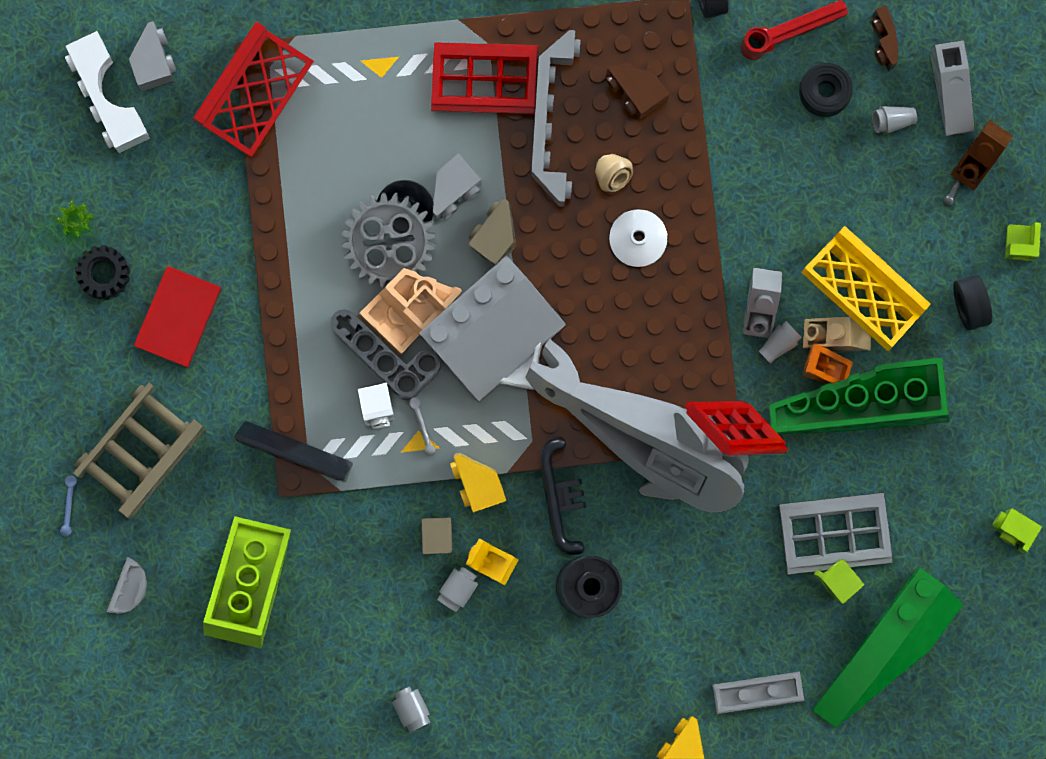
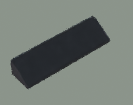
[234,421,353,483]

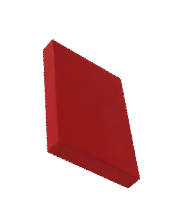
[134,266,222,368]

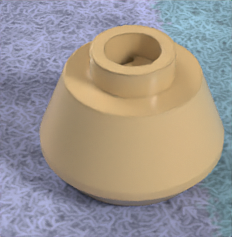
[595,154,633,192]

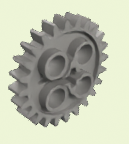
[341,193,436,287]

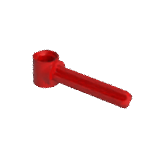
[740,0,848,60]

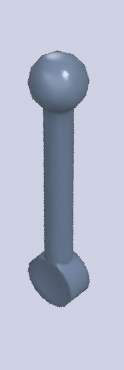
[60,476,77,537]

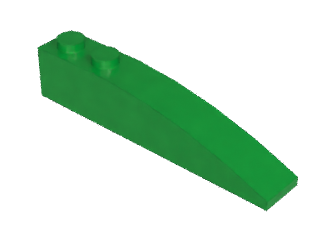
[769,358,950,434]
[812,568,963,728]

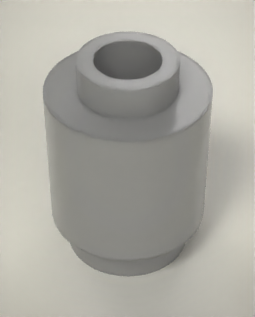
[437,567,479,612]
[391,686,431,733]

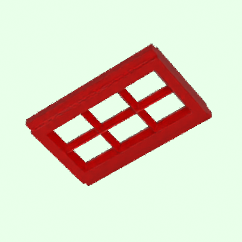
[431,42,538,114]
[684,401,788,456]

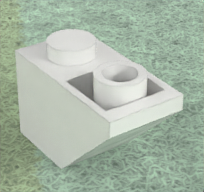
[358,383,395,430]

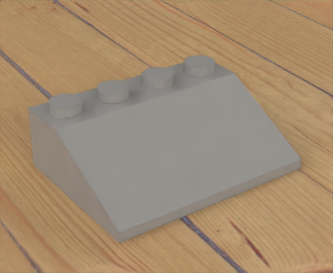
[419,255,566,402]

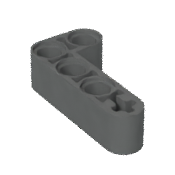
[331,309,441,400]

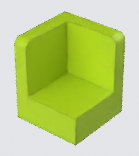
[1005,223,1041,261]
[814,559,864,604]

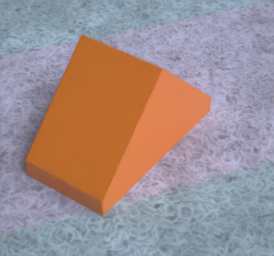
[802,344,853,384]

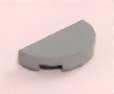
[107,557,147,614]

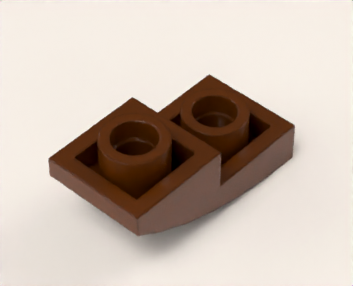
[871,5,898,71]

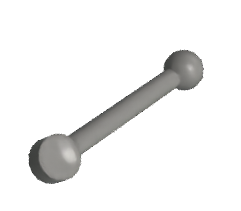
[409,397,436,456]

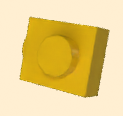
[466,539,518,586]

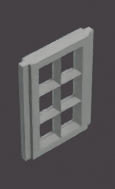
[779,493,892,575]

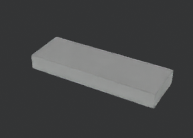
[712,672,804,714]

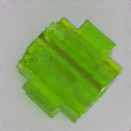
[56,200,94,238]

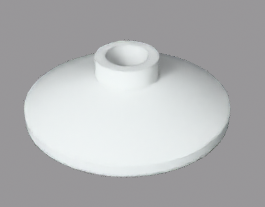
[609,209,667,267]

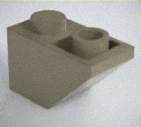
[468,198,516,266]

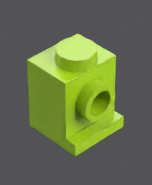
[992,508,1042,553]

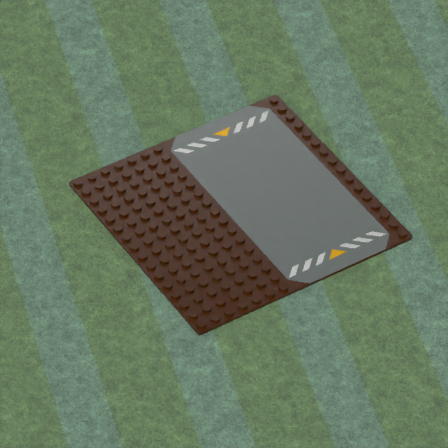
[234,0,741,497]

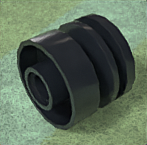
[556,556,622,618]

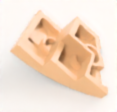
[357,268,462,357]

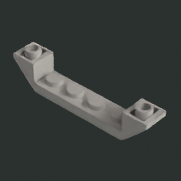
[531,30,580,207]

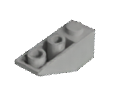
[930,40,975,136]

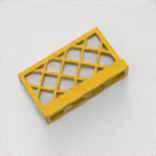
[801,226,931,351]

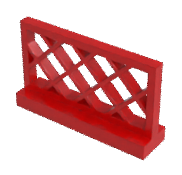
[192,21,314,158]

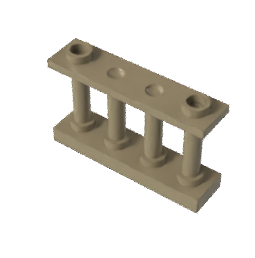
[74,383,206,519]

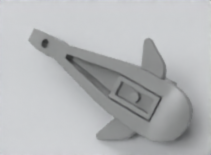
[525,339,749,512]

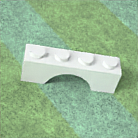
[65,31,150,153]

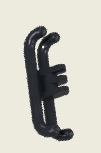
[540,437,586,555]

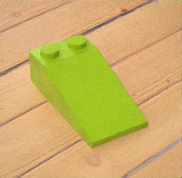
[203,516,291,649]

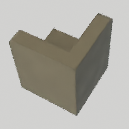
[422,518,452,555]

